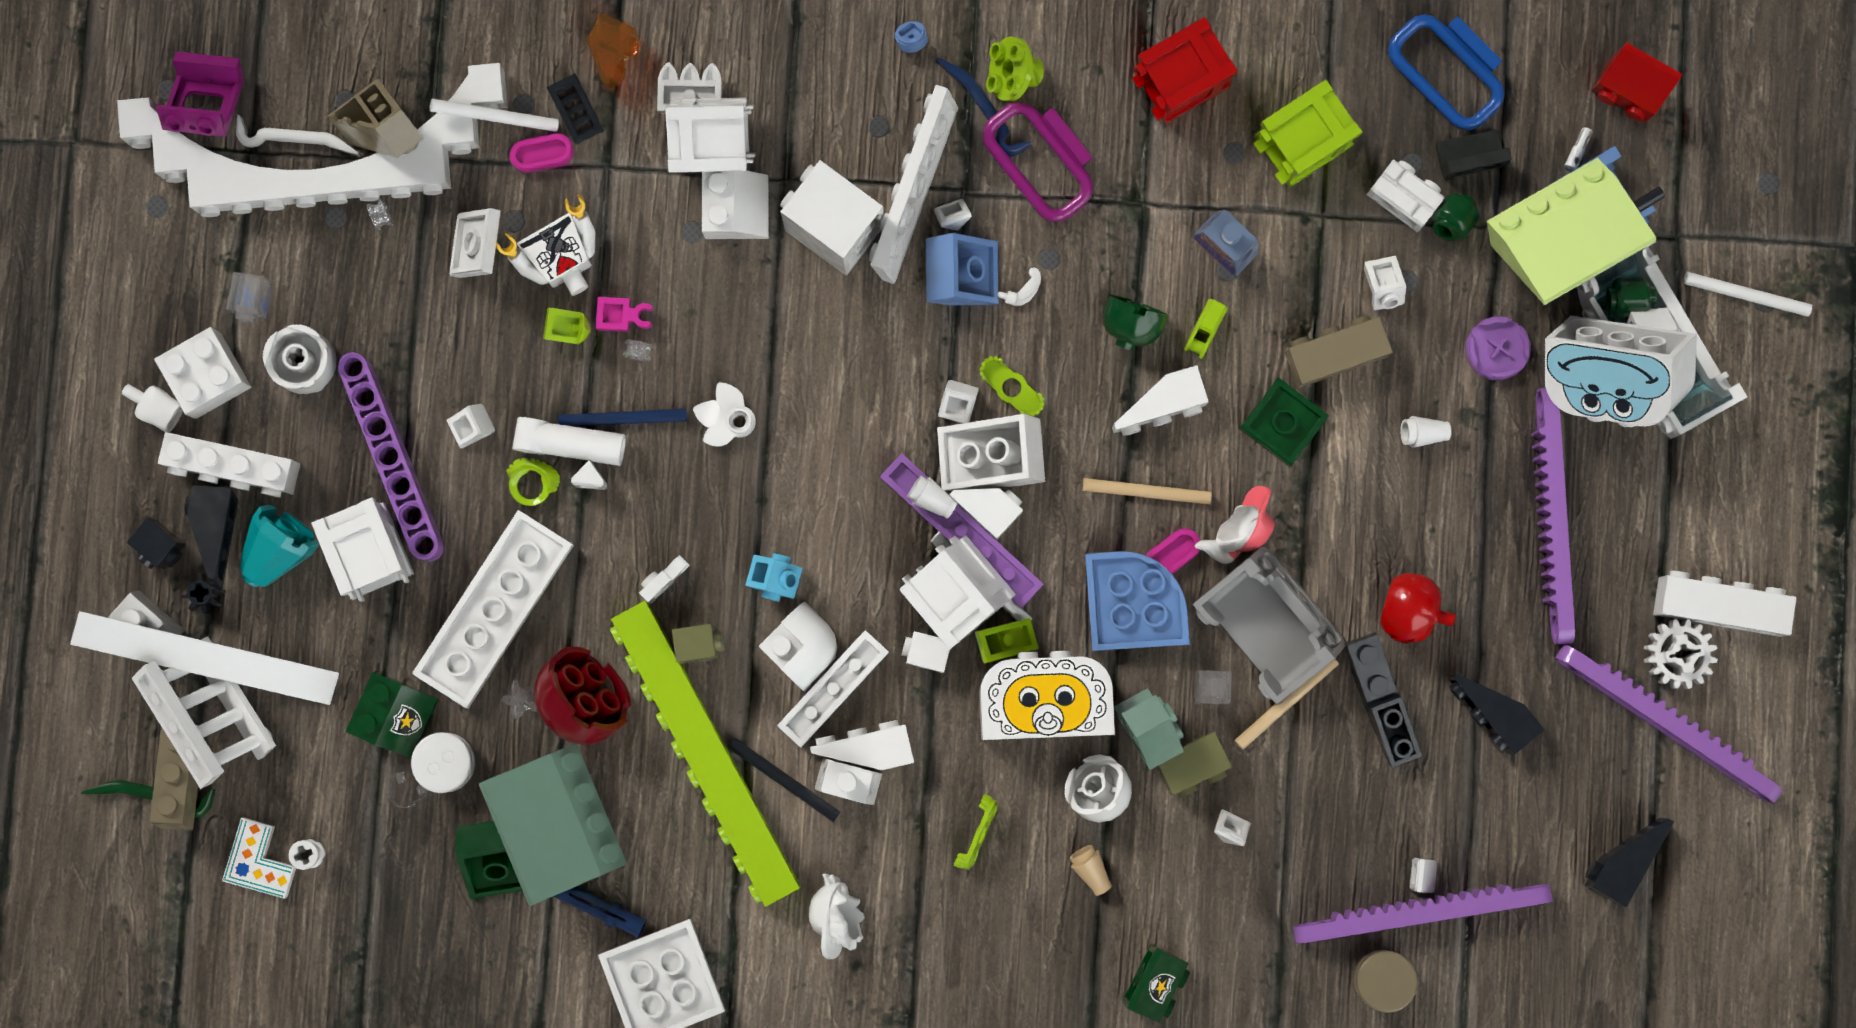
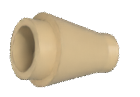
[1070,845,1112,896]

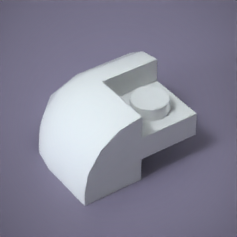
[759,602,837,693]

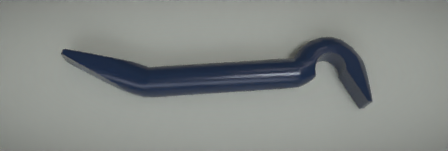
[936,58,1032,156]

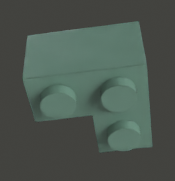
[1114,688,1184,770]

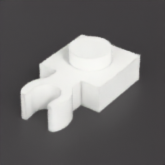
[639,555,690,604]

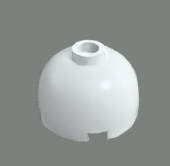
[1065,754,1132,823]

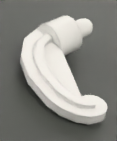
[998,267,1041,306]

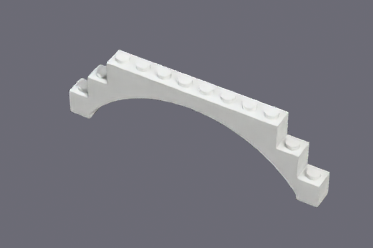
[117,63,508,217]

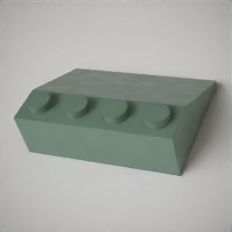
[479,744,627,907]

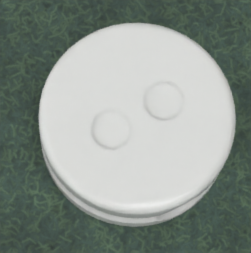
[411,732,475,793]

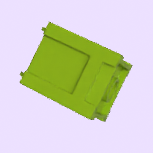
[1253,79,1362,188]

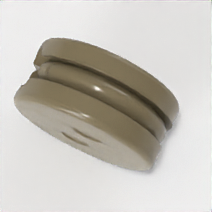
[1353,949,1418,1013]

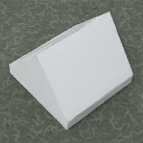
[571,460,607,490]

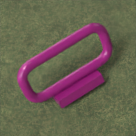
[982,101,1093,222]

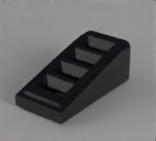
[546,73,604,145]

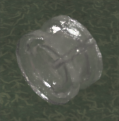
[367,199,393,231]
[622,340,654,362]

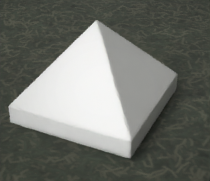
[933,199,972,231]
[1214,809,1251,846]

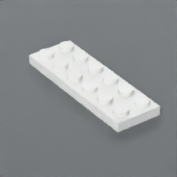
[869,85,958,284]
[412,510,574,709]

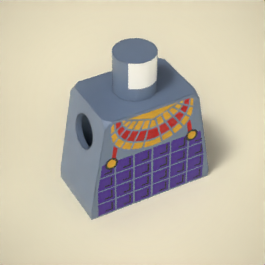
[1192,209,1258,277]

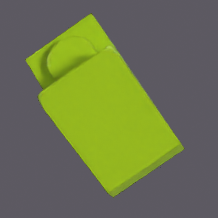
[975,618,1039,664]

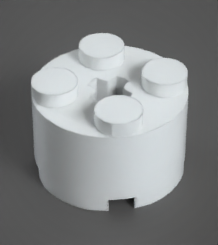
[263,325,336,394]

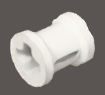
[289,839,325,870]

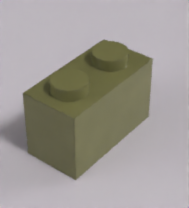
[672,624,725,664]
[1157,732,1232,798]

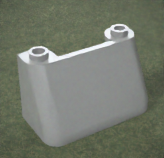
[1193,547,1345,705]

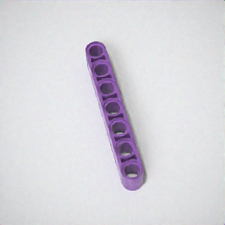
[338,352,444,562]

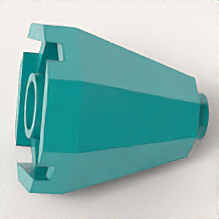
[238,505,320,587]

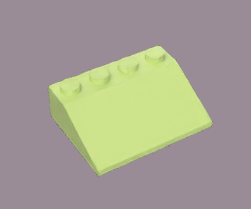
[1487,158,1656,305]

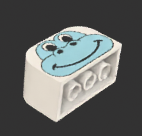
[1545,316,1697,427]

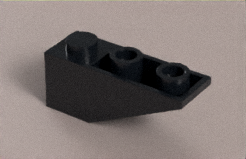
[1447,674,1545,755]

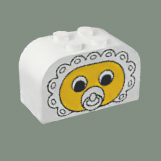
[979,651,1115,740]

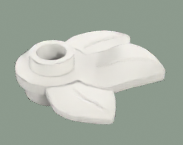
[693,382,756,447]

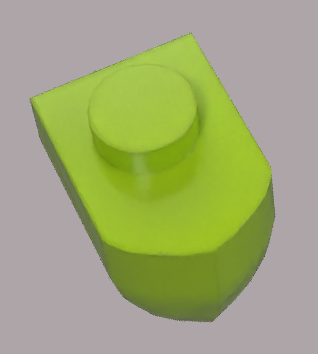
[543,307,591,344]

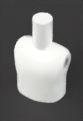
[122,384,183,433]

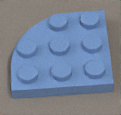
[1085,551,1190,651]

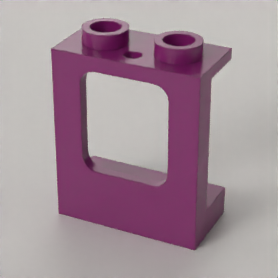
[156,51,245,137]

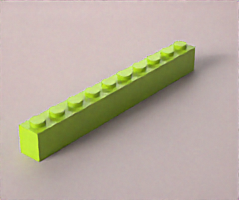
[610,601,801,907]

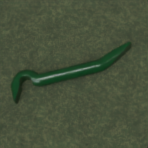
[81,780,216,818]

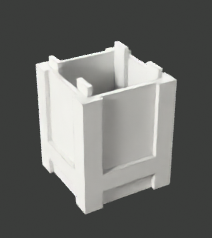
[665,98,756,172]
[311,497,414,602]
[899,535,1016,650]

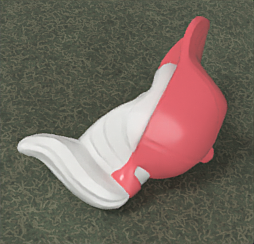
[1195,486,1275,564]

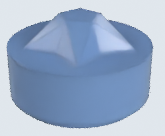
[895,21,928,53]

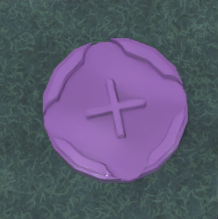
[1465,316,1531,380]

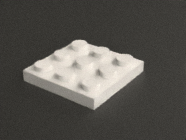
[598,918,726,1028]

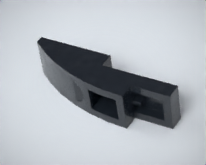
[1344,632,1422,768]

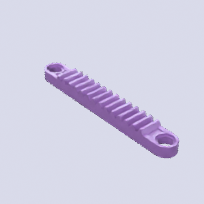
[1531,388,1575,645]
[1555,644,1783,804]
[1293,884,1553,943]

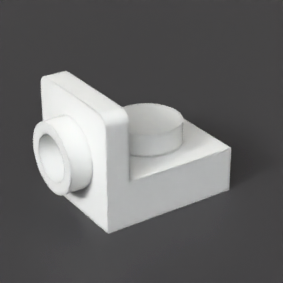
[1364,256,1406,310]

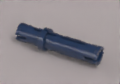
[553,886,647,938]

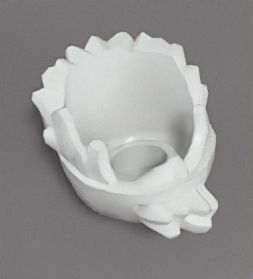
[809,874,865,959]

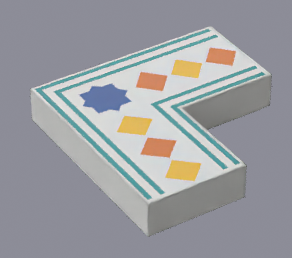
[222,818,296,899]

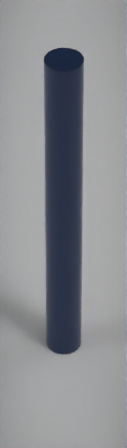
[558,408,687,427]

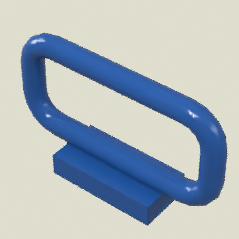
[1388,14,1505,130]

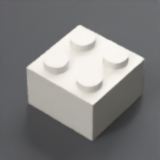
[154,327,252,419]

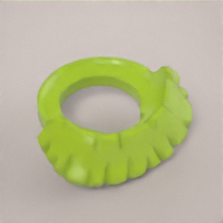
[506,458,560,506]

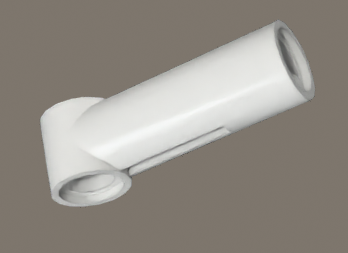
[512,417,626,466]

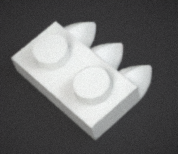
[657,62,722,114]

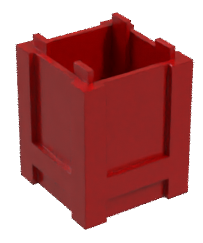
[1132,17,1238,125]

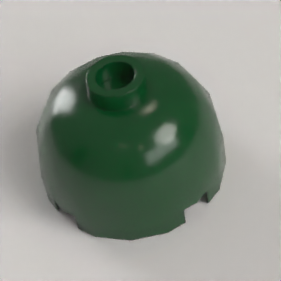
[1102,294,1169,351]

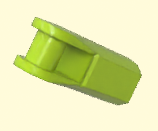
[1184,299,1228,359]

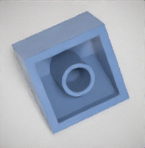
[926,233,999,305]

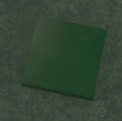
[1239,377,1330,467]

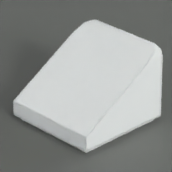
[938,380,979,423]
[447,404,495,448]
[1410,858,1437,893]

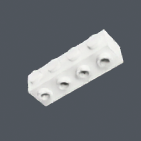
[157,432,301,498]

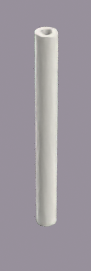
[430,99,559,132]
[1684,272,1812,317]

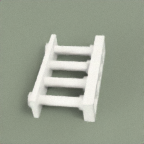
[132,637,276,789]

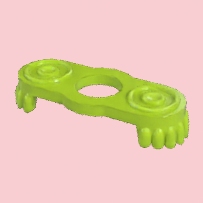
[980,356,1044,417]
[954,794,998,870]

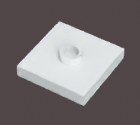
[449,208,500,278]

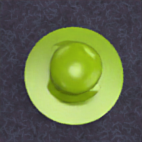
[986,36,1044,101]

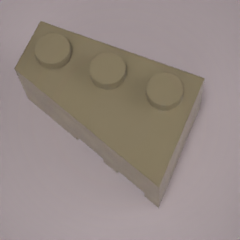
[327,78,424,158]

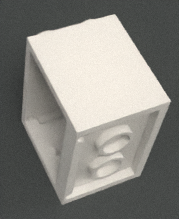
[780,160,884,276]

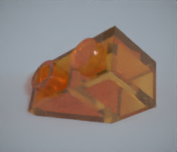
[587,13,640,93]

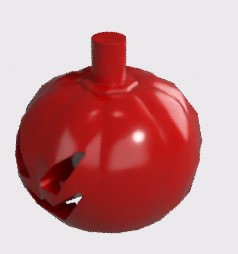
[1380,573,1456,644]

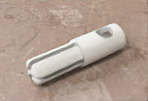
[1564,127,1593,171]

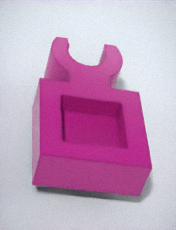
[596,297,653,332]

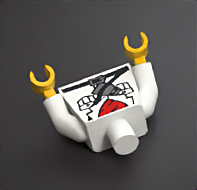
[496,194,596,296]

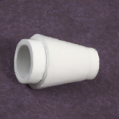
[1400,416,1451,448]
[907,476,957,519]

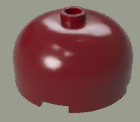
[534,646,631,745]

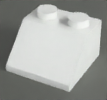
[702,170,769,239]

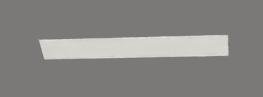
[70,611,339,705]

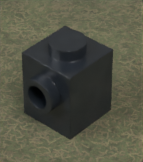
[126,518,186,569]

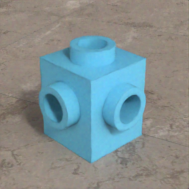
[745,553,802,602]

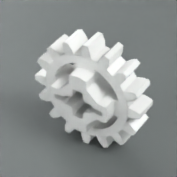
[1644,619,1718,689]

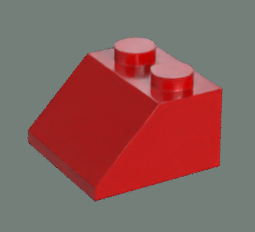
[1591,42,1683,122]

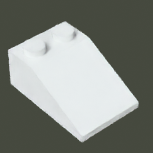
[937,414,1045,491]

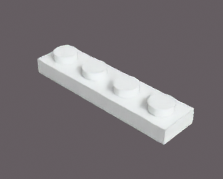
[777,630,889,748]

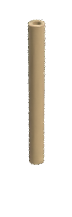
[1082,478,1212,505]
[1234,659,1339,750]

